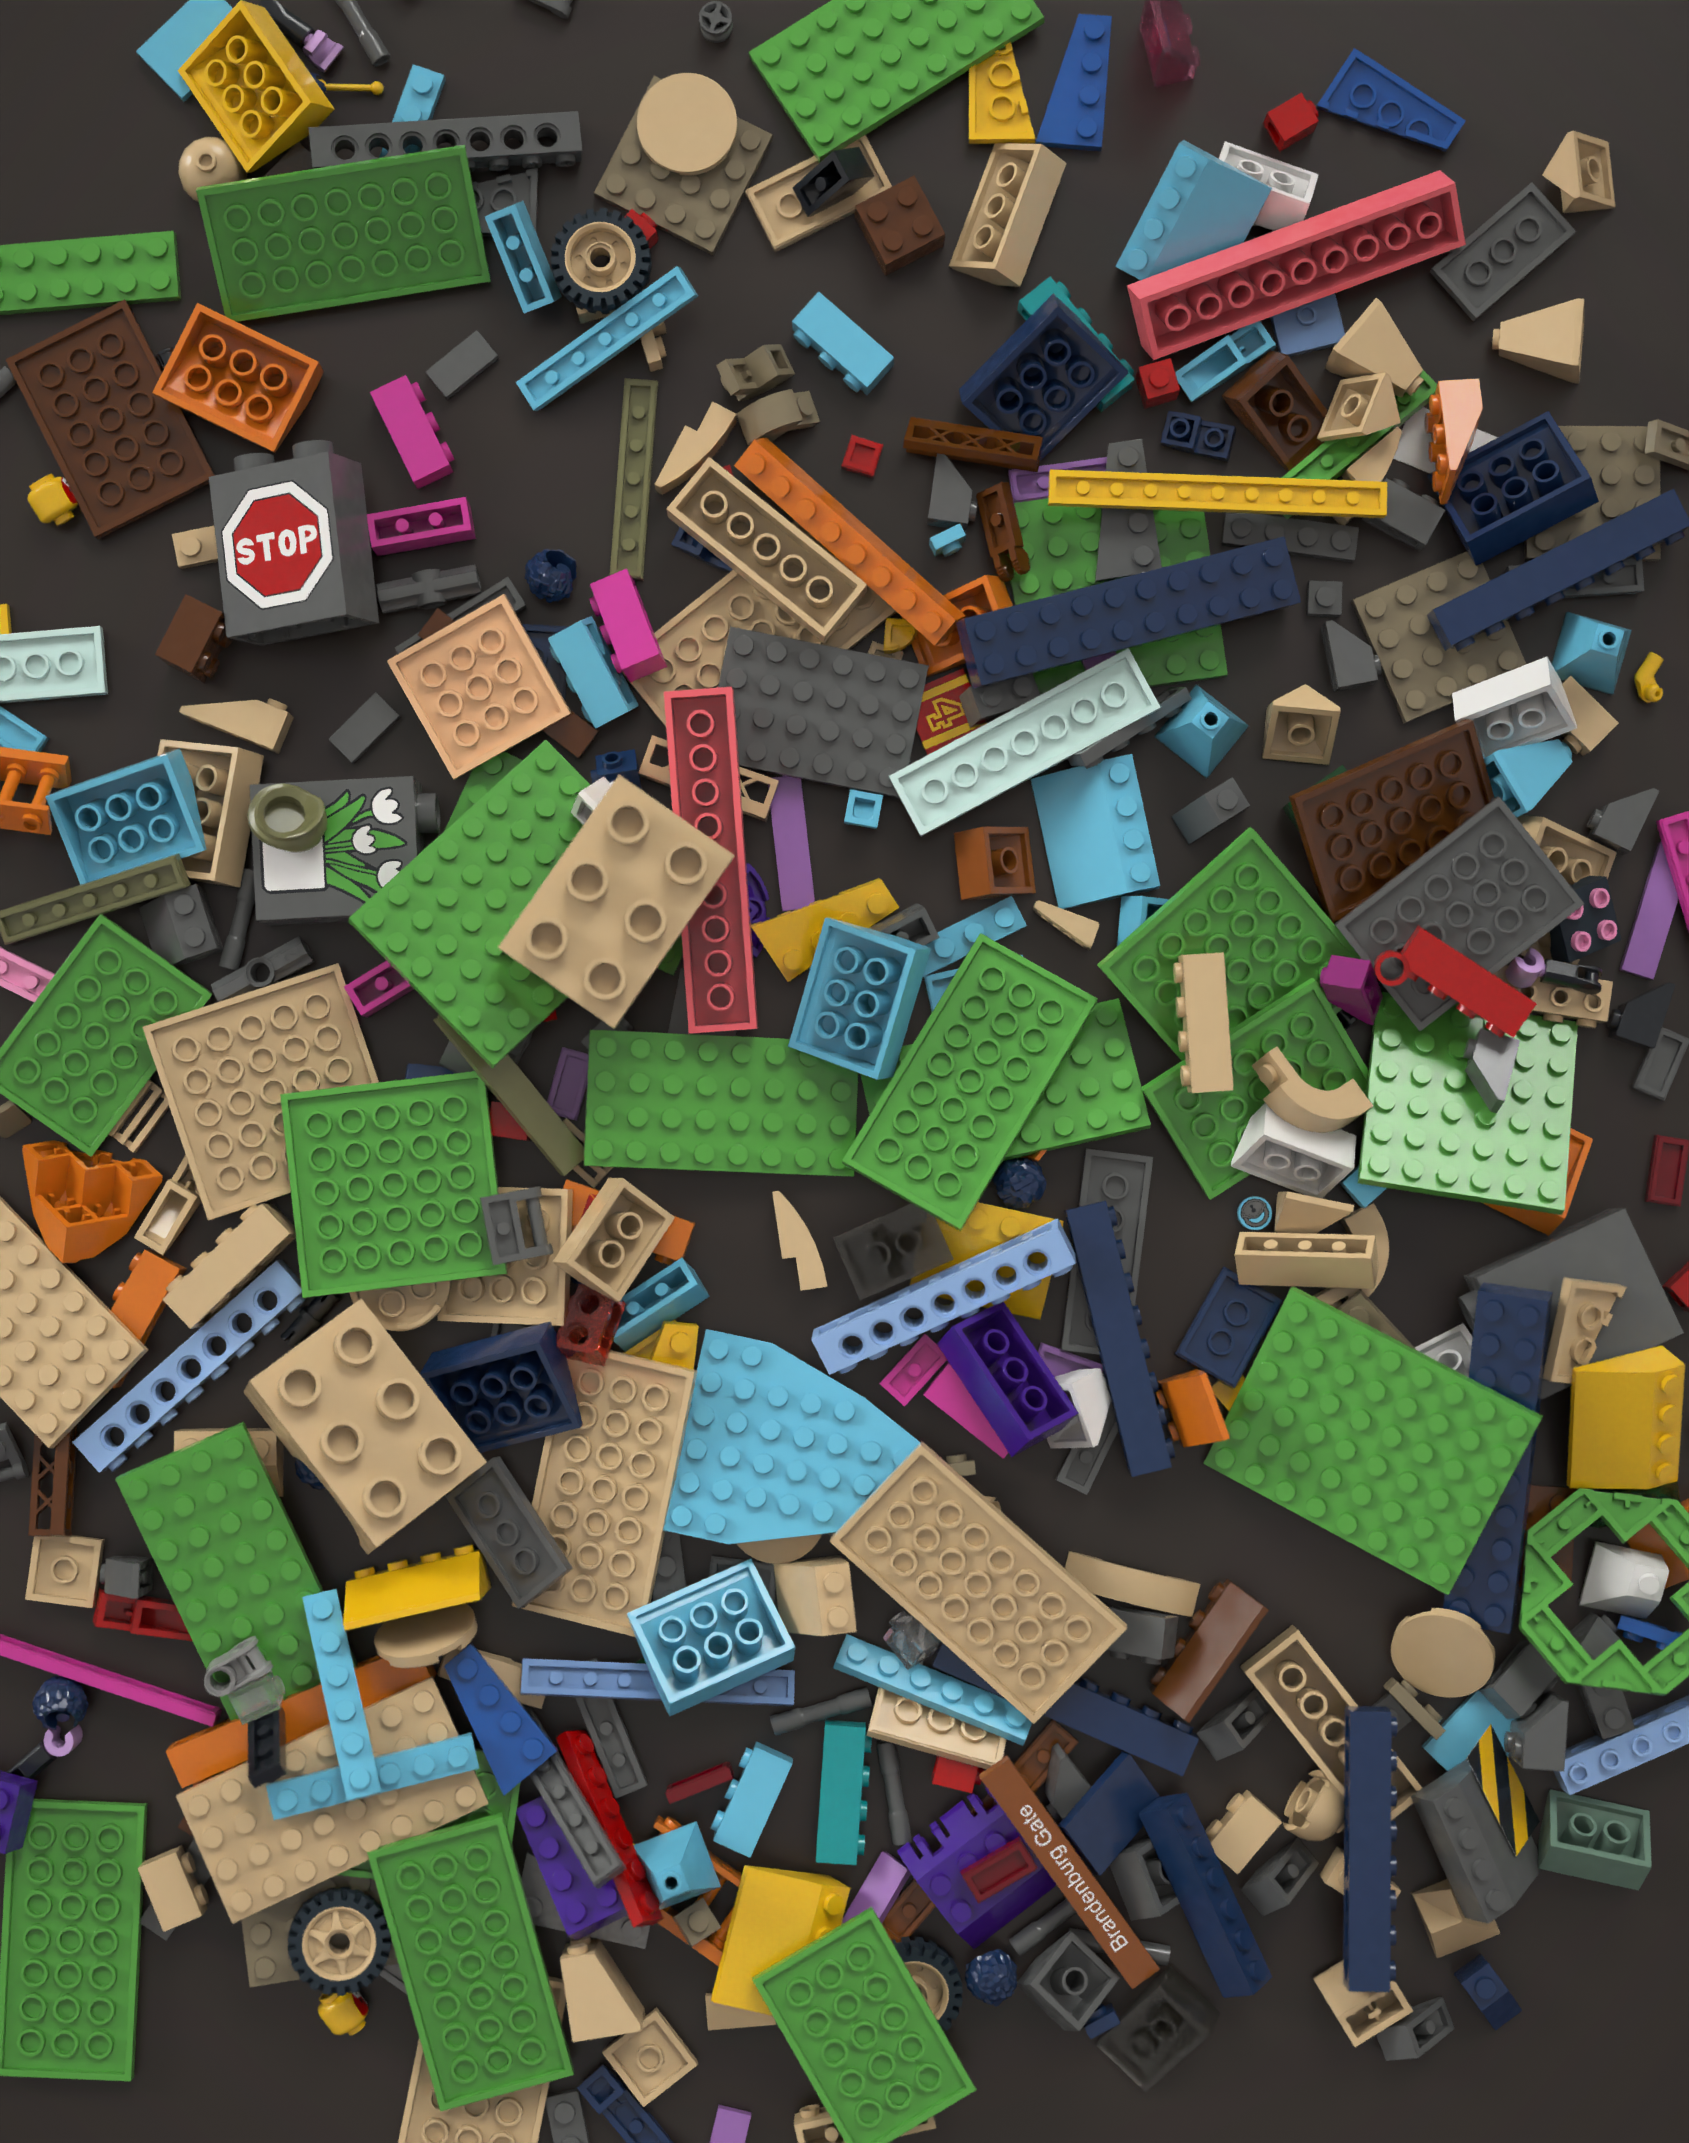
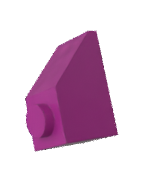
[1320,955,1383,1025]

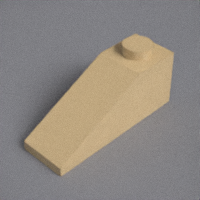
[179,698,294,754]

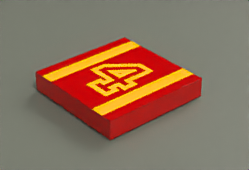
[916,668,987,755]

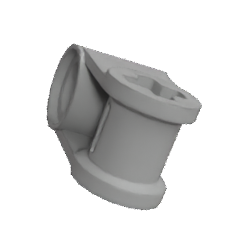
[204,1636,273,1697]

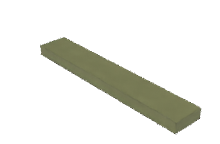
[610,378,659,581]
[0,853,191,945]
[433,1015,584,1176]

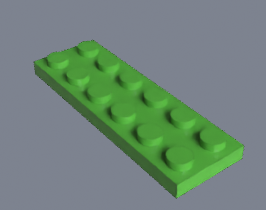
[0,231,181,315]

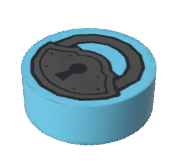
[1237,1196,1272,1230]

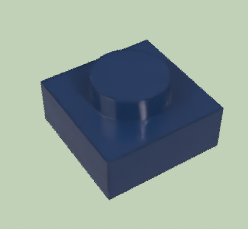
[1084,2003,1121,2040]

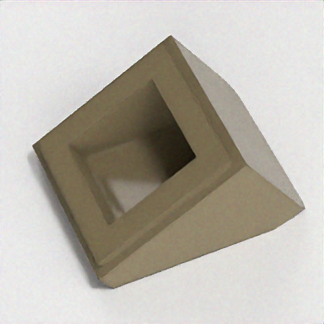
[0,1100,32,1138]

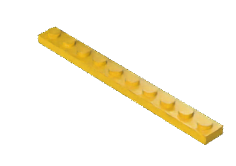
[1048,469,1387,518]

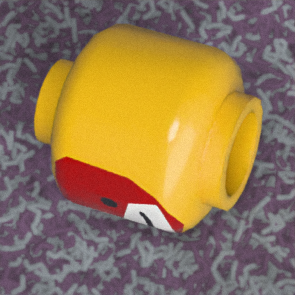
[27,474,78,526]
[318,1991,369,2036]

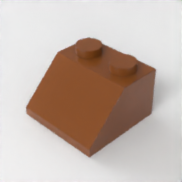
[954,827,1036,900]

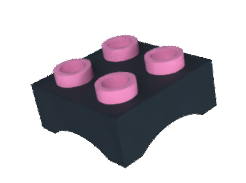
[1550,876,1622,963]

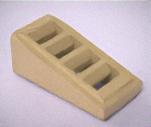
[1032,900,1100,950]

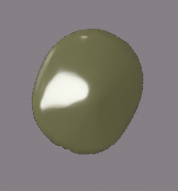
[247,783,327,853]

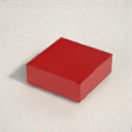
[841,435,883,479]

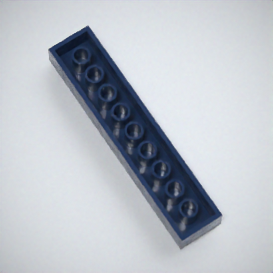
[956,536,1301,689]
[1443,1282,1553,1634]

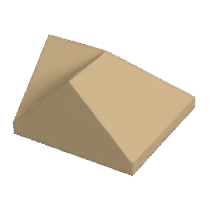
[1542,131,1615,213]
[1317,372,1401,442]
[1262,684,1341,765]
[1275,1191,1354,1234]
[1411,1879,1500,1958]

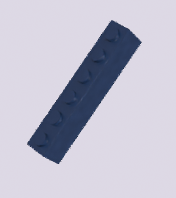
[1138,1793,1272,1998]

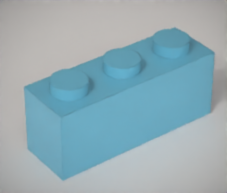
[485,201,562,313]
[792,291,894,395]
[548,616,639,729]
[597,1258,710,1352]
[710,1741,793,1858]

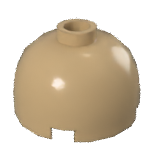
[179,137,247,202]
[1283,1770,1345,1841]

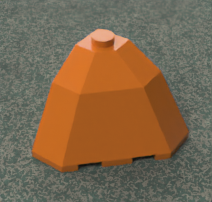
[22,1140,163,1263]

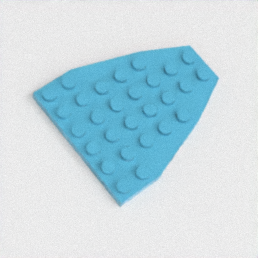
[663,1329,921,1544]

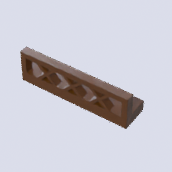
[903,417,1043,472]
[28,1424,78,1537]

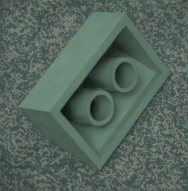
[1538,1789,1652,1891]

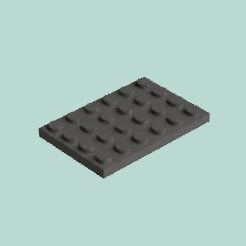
[718,626,929,798]
[1335,796,1584,1031]

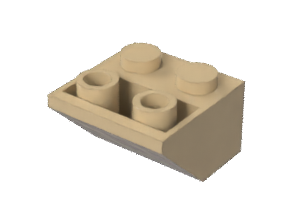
[1313,1960,1413,2047]

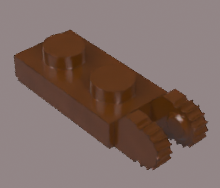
[976,482,1031,582]

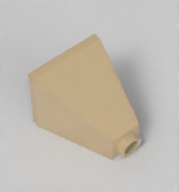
[1325,298,1424,397]
[1492,298,1585,383]

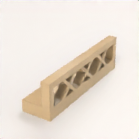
[639,735,779,822]

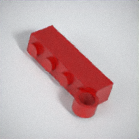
[1373,925,1537,1038]

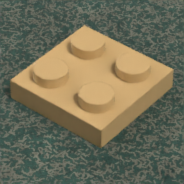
[25,1535,105,1608]
[602,2007,698,2107]

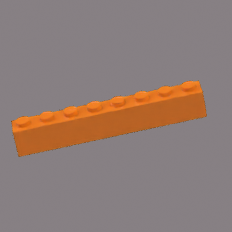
[734,437,966,646]
[165,1655,437,1788]

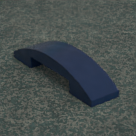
[577,2064,673,2143]

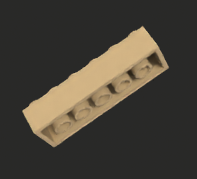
[666,457,867,644]
[1240,1625,1422,1820]

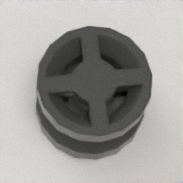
[699,1,733,43]

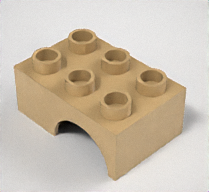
[498,775,735,1029]
[244,1298,487,1555]

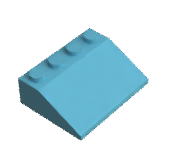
[1115,140,1272,280]
[45,748,206,885]
[1031,754,1160,909]
[788,917,931,1080]
[627,1559,795,1717]

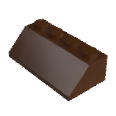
[1149,1578,1269,1723]

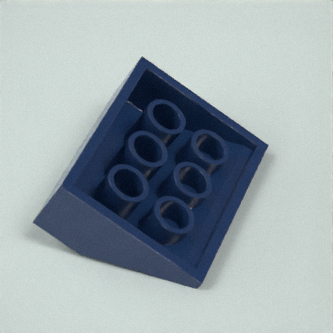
[959,293,1128,461]
[1427,411,1599,566]
[420,1321,583,1453]

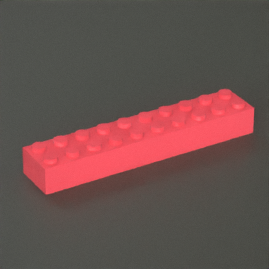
[1127,170,1466,360]
[664,687,758,1034]

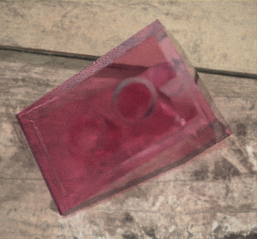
[1139,0,1200,88]

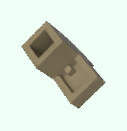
[716,344,795,401]
[736,389,820,445]

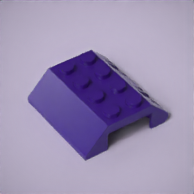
[897,1784,1057,1949]

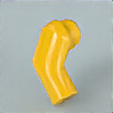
[1634,652,1664,703]

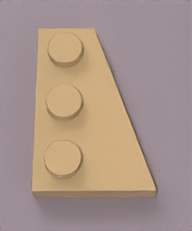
[1542,1278,1627,1384]

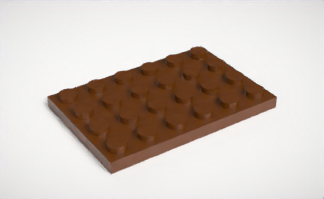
[5,300,215,539]
[1289,719,1495,922]

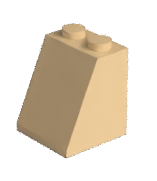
[773,1555,857,1636]
[560,1936,645,2042]

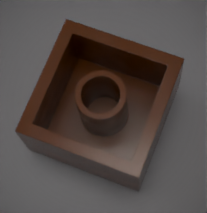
[855,175,945,276]
[155,594,232,683]

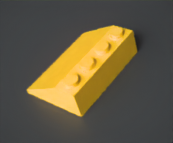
[178,0,334,173]
[910,1202,1064,1320]
[1567,1345,1685,1489]
[343,1544,492,1630]
[711,1865,850,2016]

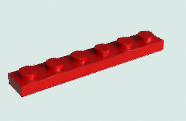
[556,1730,664,1928]

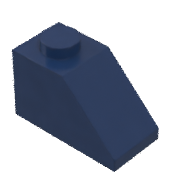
[1454,1954,1522,2031]

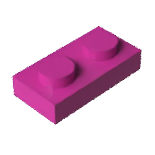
[879,1333,947,1407]

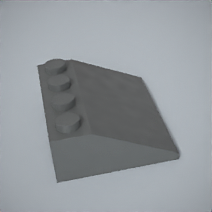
[1411,1759,1542,1924]

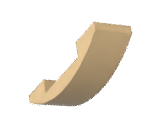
[1064,1551,1200,1617]

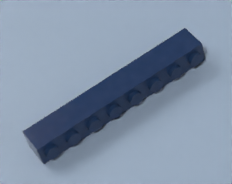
[1427,489,1689,652]
[1064,1201,1175,1477]
[931,1641,1199,1777]
[1343,1706,1397,1992]

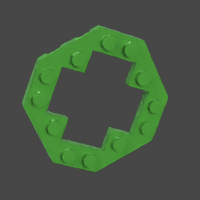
[1519,1488,1689,1696]

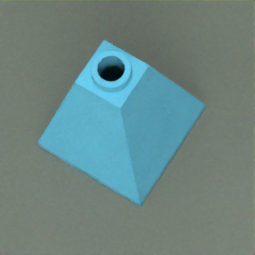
[1551,612,1632,695]
[1155,684,1249,778]
[1484,739,1572,818]
[634,1821,721,1910]

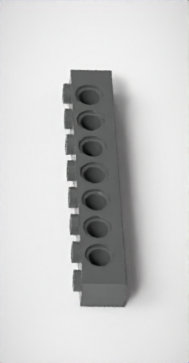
[308,111,582,172]

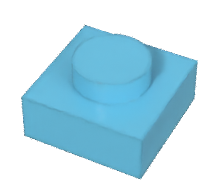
[929,523,966,557]

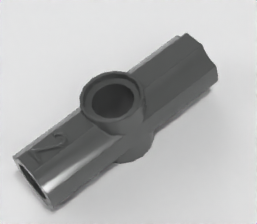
[377,564,482,614]
[211,936,315,1002]

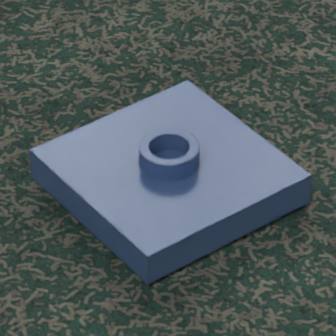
[1270,293,1345,357]

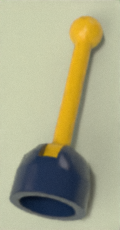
[310,73,384,95]

